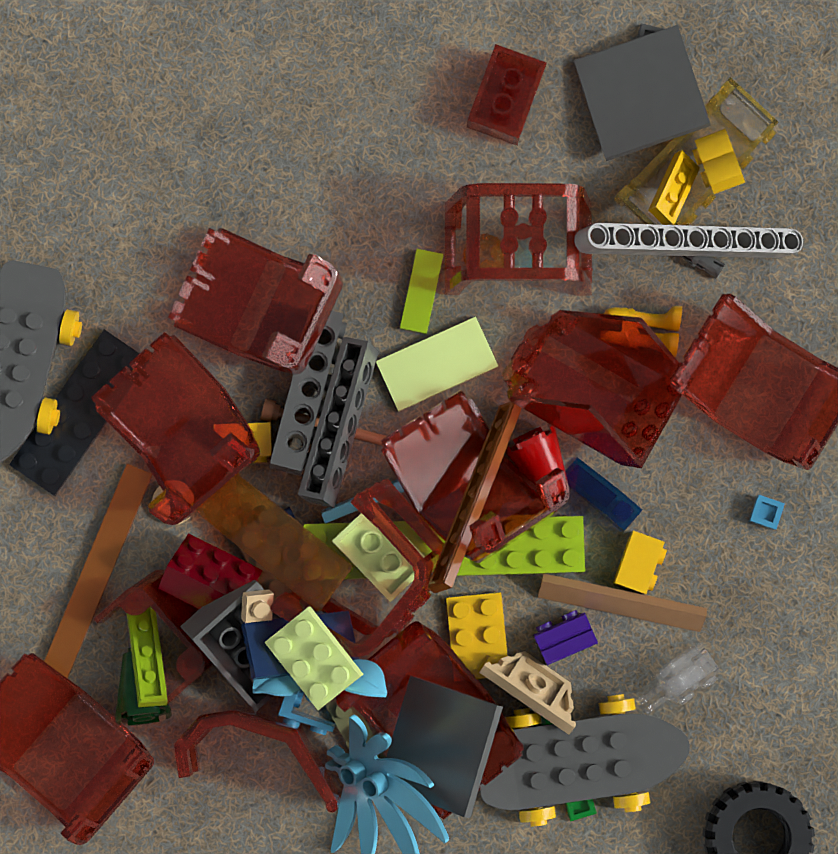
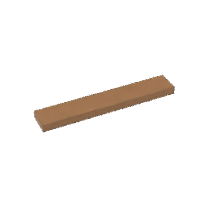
[538,574,707,632]

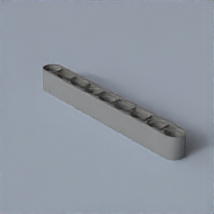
[574,223,803,258]

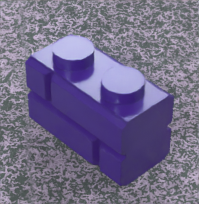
[533,610,598,666]

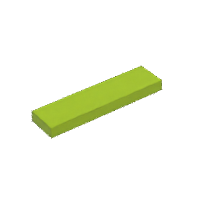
[126,601,168,707]

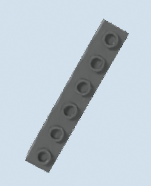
[269,305,347,476]
[298,337,379,508]

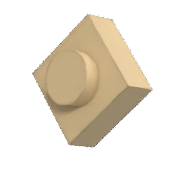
[241,590,274,623]

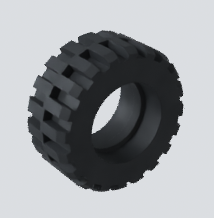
[702,781,815,854]

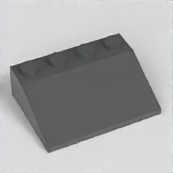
[180,580,287,712]

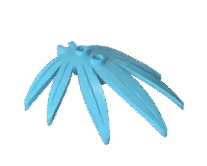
[325,714,449,854]

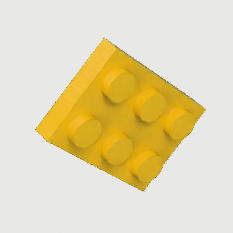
[446,593,508,681]

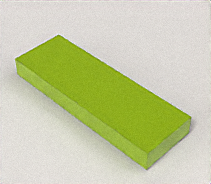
[400,249,444,335]

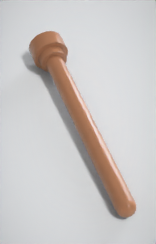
[260,399,391,446]

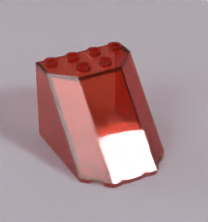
[502,310,692,469]

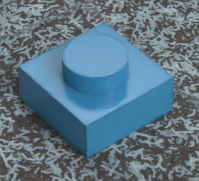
[749,495,785,530]

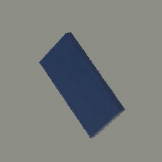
[241,611,359,680]

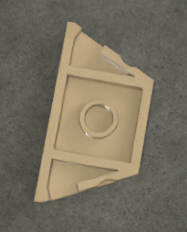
[479,651,576,735]

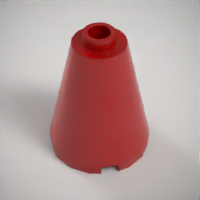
[505,423,569,504]

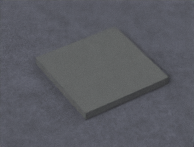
[574,25,711,161]
[386,676,503,818]

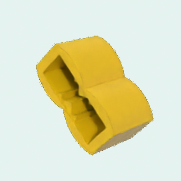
[692,128,745,194]

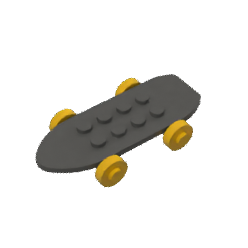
[0,260,82,463]
[480,694,690,827]

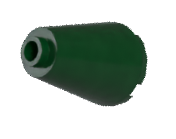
[115,647,172,726]

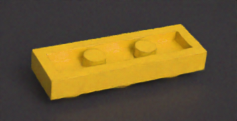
[648,150,700,225]

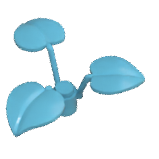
[252,611,387,703]

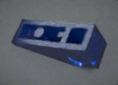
[565,457,642,532]

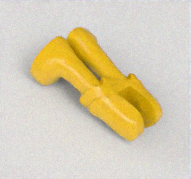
[602,306,682,357]

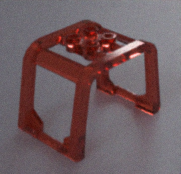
[444,183,593,296]
[271,479,444,657]

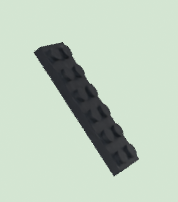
[9,329,150,496]

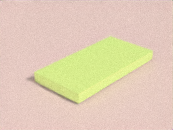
[376,317,498,412]

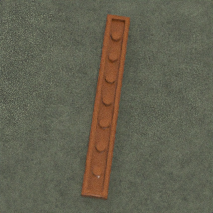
[428,399,523,593]
[41,464,153,680]

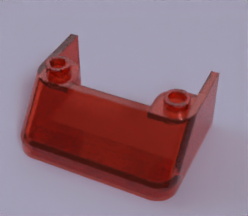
[94,569,214,704]

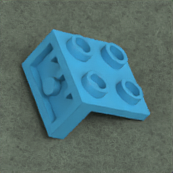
[279,690,336,735]

